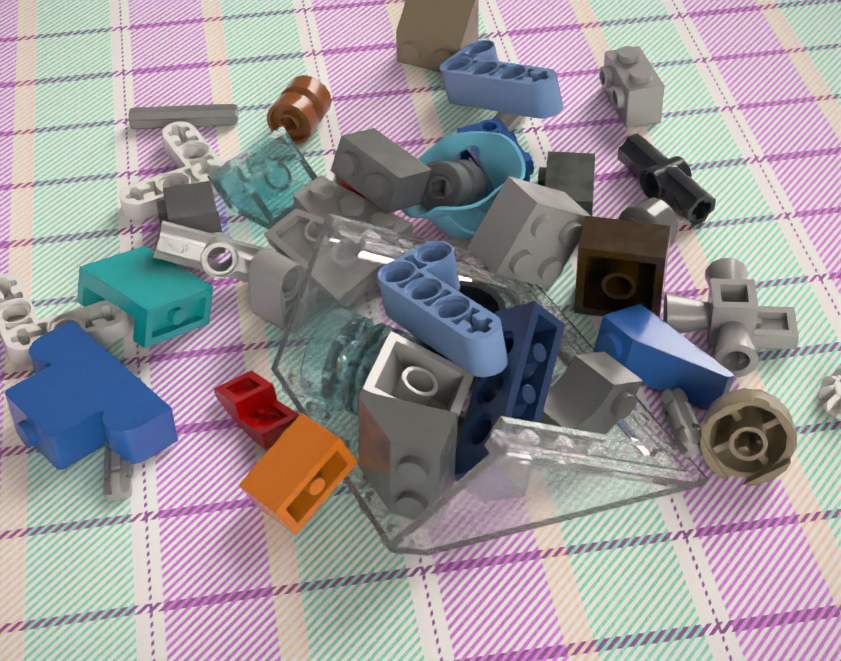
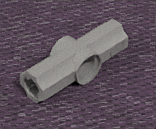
[153,220,279,282]

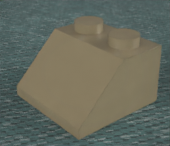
[396,0,479,73]

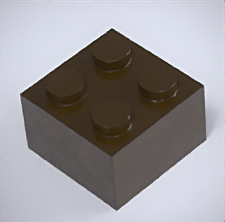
[574,216,671,318]

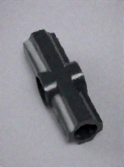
[617,133,716,225]

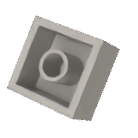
[467,176,591,288]

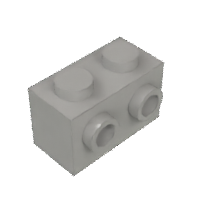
[599,46,665,128]

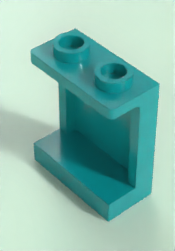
[77,246,213,348]

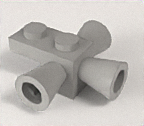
[663,258,799,377]

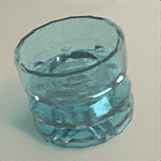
[300,307,416,416]

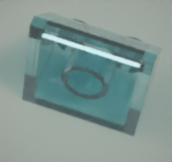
[207,125,317,230]

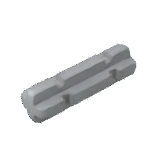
[661,387,702,458]
[103,440,132,501]

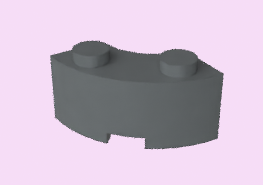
[156,181,226,256]
[532,351,643,469]

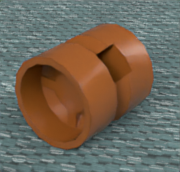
[267,75,332,144]

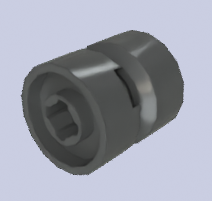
[420,159,486,211]

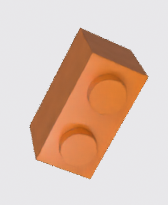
[238,413,358,535]

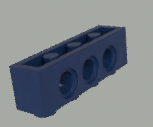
[454,301,565,497]

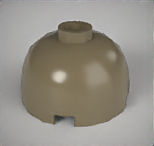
[700,388,797,486]

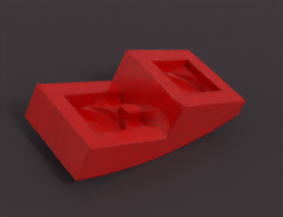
[214,370,300,450]

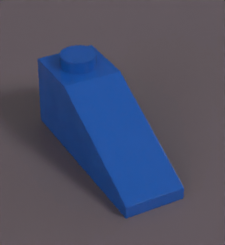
[593,304,735,410]

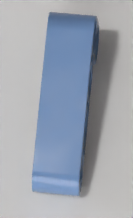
[440,40,564,119]
[377,241,508,377]

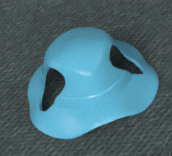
[401,131,526,239]

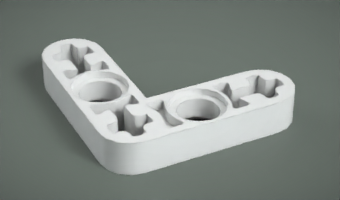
[119,121,228,220]
[0,273,130,366]

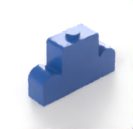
[5,320,178,470]

